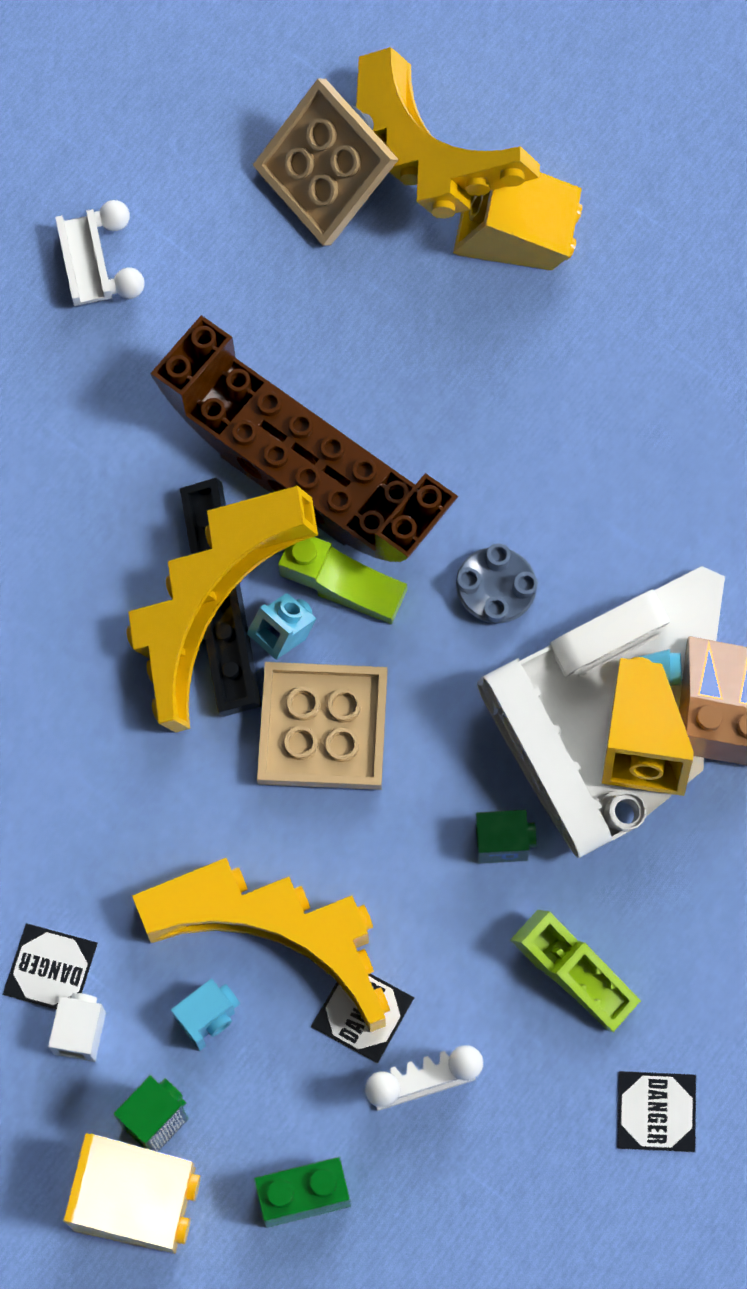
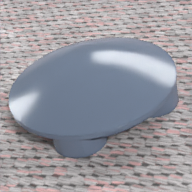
[456,543,538,623]

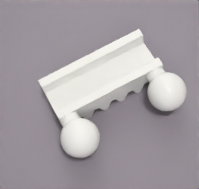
[55,200,145,306]
[365,1045,483,1111]

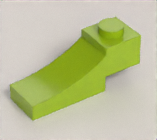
[278,537,408,624]
[510,909,641,1032]

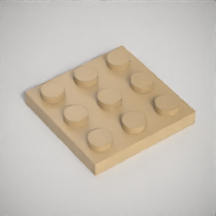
[252,79,399,245]
[257,662,388,790]

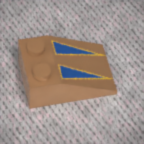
[679,636,747,766]

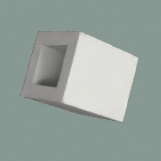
[48,993,106,1062]

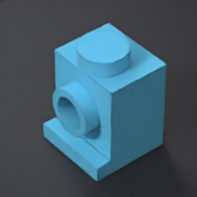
[247,593,317,660]
[171,978,240,1051]

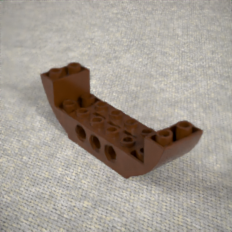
[150,315,458,562]

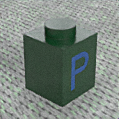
[475,810,537,864]

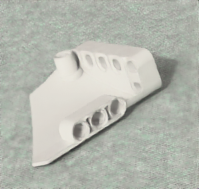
[477,566,725,858]

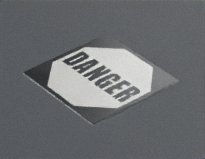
[3,923,98,1010]
[311,974,415,1064]
[617,1071,696,1152]

